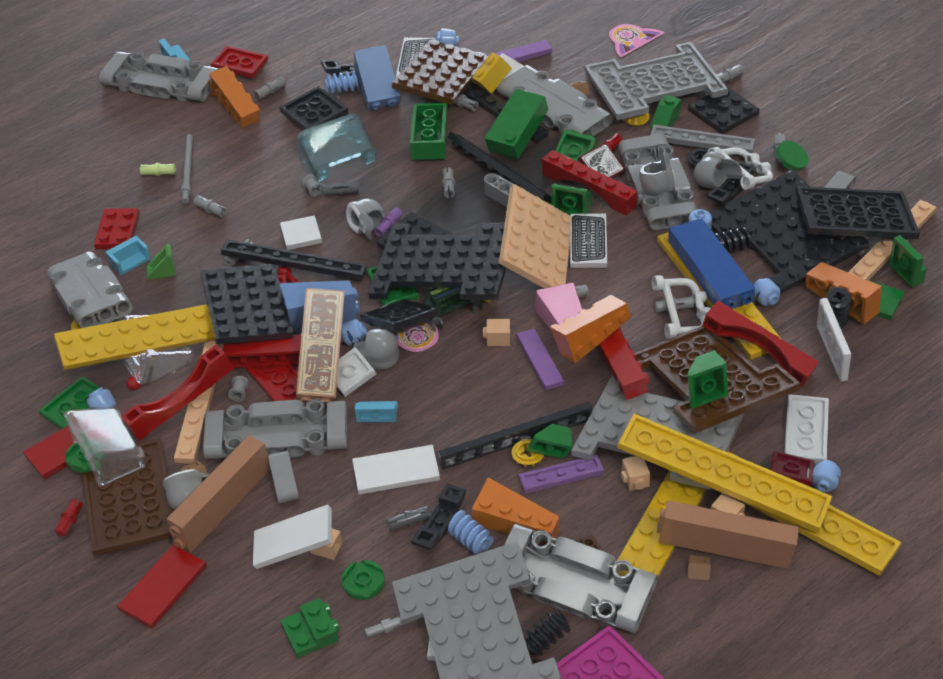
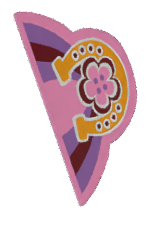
[609,24,665,57]
[386,305,439,352]

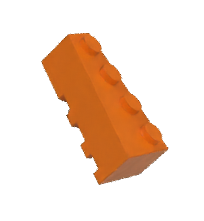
[209,66,260,128]
[806,262,882,325]
[550,295,631,363]
[472,477,560,546]

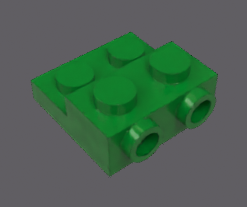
[555,129,598,163]
[889,235,927,287]
[280,598,340,659]

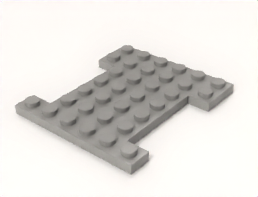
[585,42,728,120]
[571,375,745,490]
[392,541,561,679]

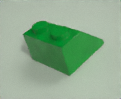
[552,184,592,216]
[687,350,728,409]

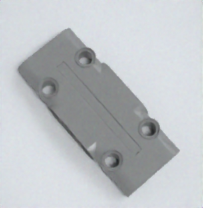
[99,51,219,102]
[497,65,613,136]
[618,134,697,230]
[47,252,133,328]
[203,398,347,460]
[504,524,658,634]

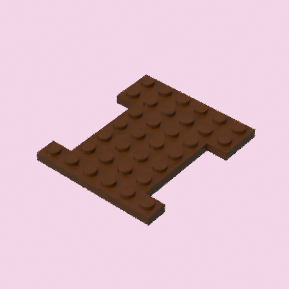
[635,326,800,434]

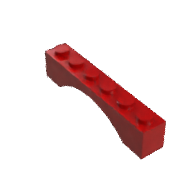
[542,150,637,216]
[702,301,819,388]
[120,345,235,441]

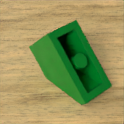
[650,95,681,130]
[527,424,573,459]

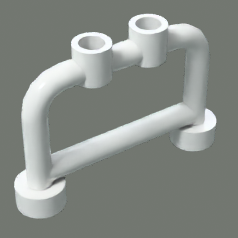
[708,147,773,190]
[652,275,711,339]

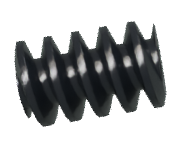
[714,227,752,253]
[826,287,851,329]
[524,607,571,656]

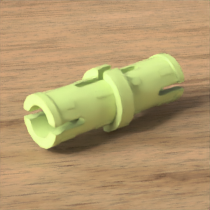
[140,163,176,176]

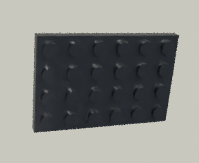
[795,186,920,240]
[201,264,293,344]

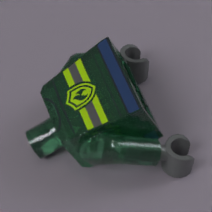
[424,287,484,332]

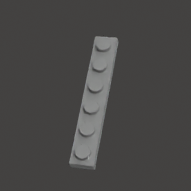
[650,125,755,154]

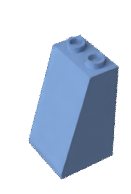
[354,45,400,110]
[280,281,360,335]

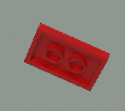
[211,46,268,78]
[94,208,140,249]

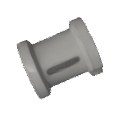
[302,174,323,197]
[228,376,249,402]

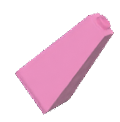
[534,283,582,329]

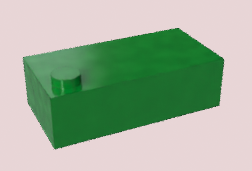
[484,89,549,159]
[410,103,448,160]

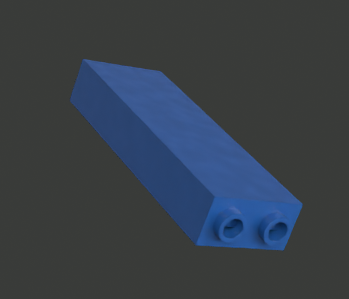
[668,218,755,309]

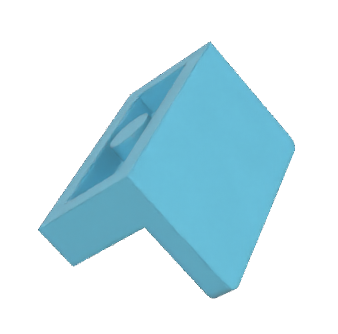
[159,39,190,62]
[355,401,398,422]

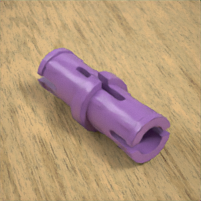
[374,207,403,238]

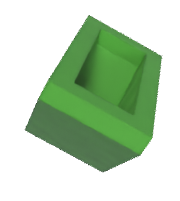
[147,243,176,280]

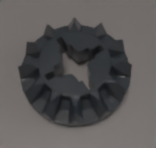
[688,149,708,167]

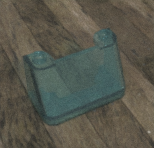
[297,114,378,182]

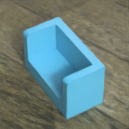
[105,236,151,276]

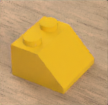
[472,52,512,94]

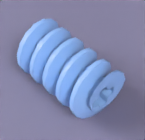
[325,71,359,94]
[448,510,494,555]

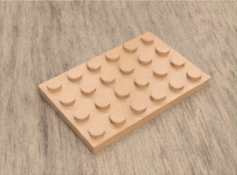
[499,184,571,288]

